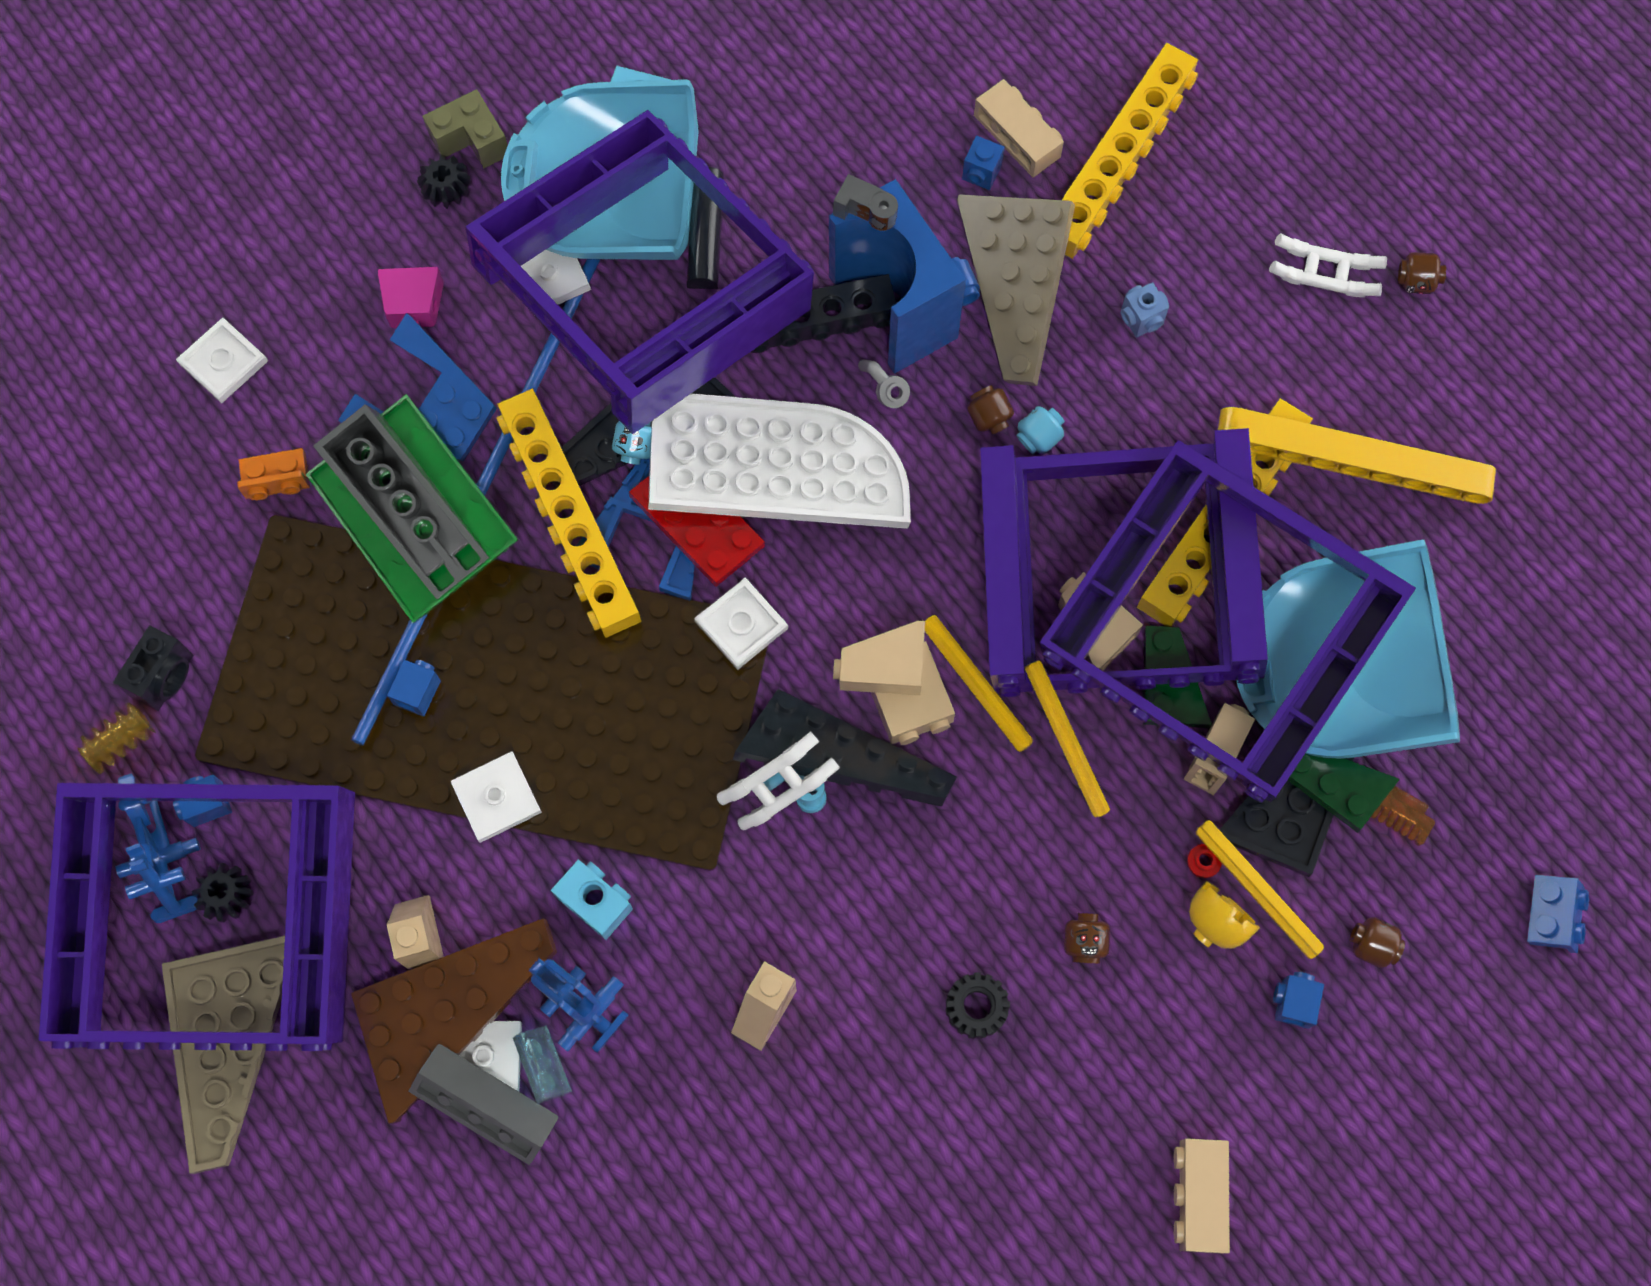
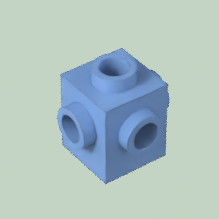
[1120,282,1169,338]

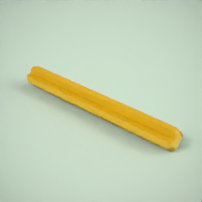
[925,615,1033,752]
[1025,660,1110,818]
[1195,820,1324,959]

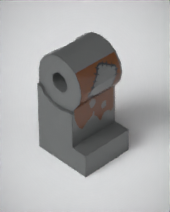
[833,174,898,231]

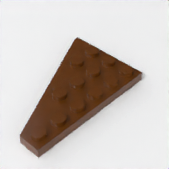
[351,918,557,1124]

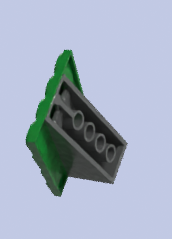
[306,394,519,623]

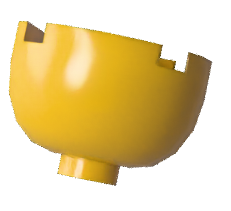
[1189,881,1260,949]

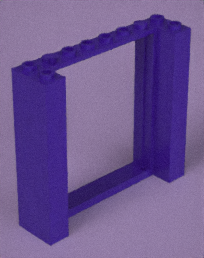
[465,110,814,434]
[980,428,1268,697]
[1040,440,1416,803]
[39,783,355,1051]

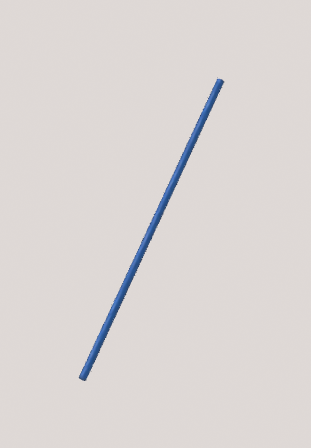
[351,259,601,745]

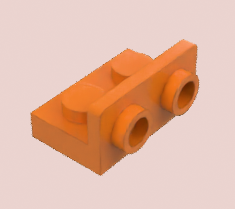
[237,448,310,500]

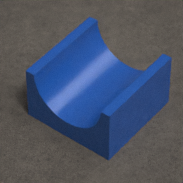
[829,179,966,374]

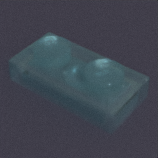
[513,1026,572,1104]

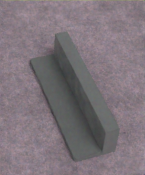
[408,1044,558,1165]

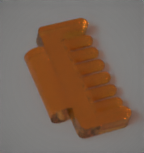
[1371,786,1435,846]

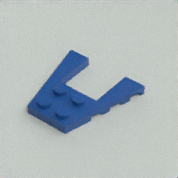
[338,313,497,462]
[576,458,696,601]

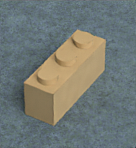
[974,79,1064,178]
[1174,1139,1230,1254]

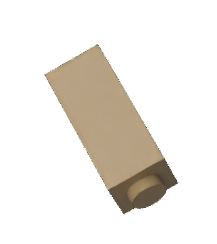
[1058,572,1143,671]
[833,621,925,695]
[1184,703,1255,795]
[387,895,444,970]
[731,961,797,1051]

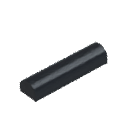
[687,167,724,289]

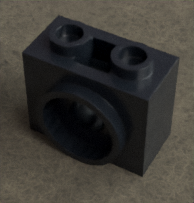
[113,625,194,712]

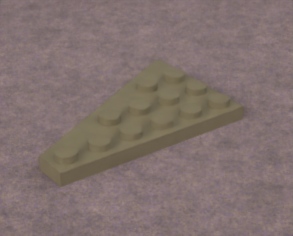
[957,195,1075,386]
[162,936,285,1174]

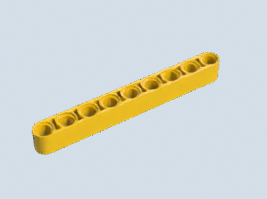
[1218,407,1496,504]

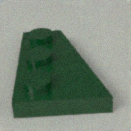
[1143,626,1212,728]
[1288,753,1400,833]

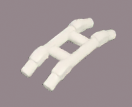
[1269,233,1387,297]
[717,731,840,830]

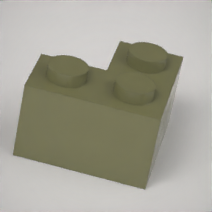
[422,89,508,169]

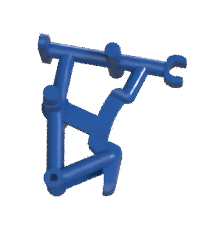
[115,773,201,923]
[528,958,629,1053]

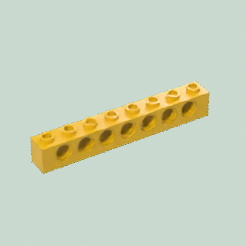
[1062,42,1198,259]
[496,388,641,638]
[1137,398,1313,627]

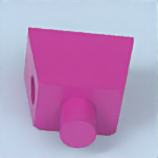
[378,267,444,328]

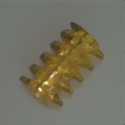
[77,702,156,774]

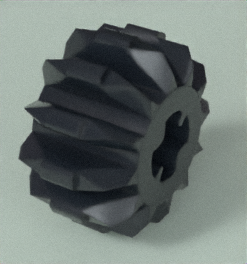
[417,154,471,209]
[191,863,254,923]

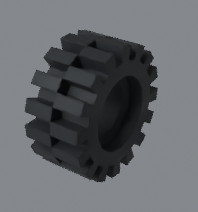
[945,972,1010,1039]

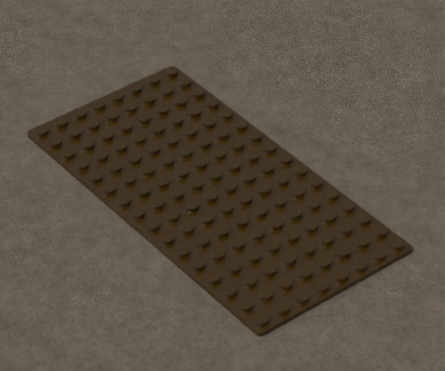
[195,515,769,871]

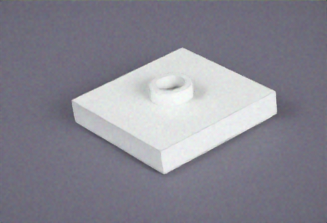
[521,250,591,305]
[176,318,268,404]
[694,578,788,670]
[451,752,542,843]
[459,1021,522,1091]

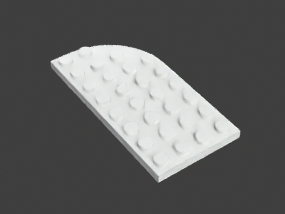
[648,394,911,529]

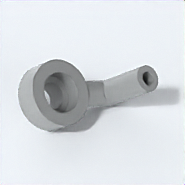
[858,359,910,408]

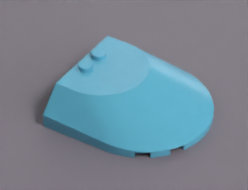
[501,79,699,260]
[1237,540,1460,759]

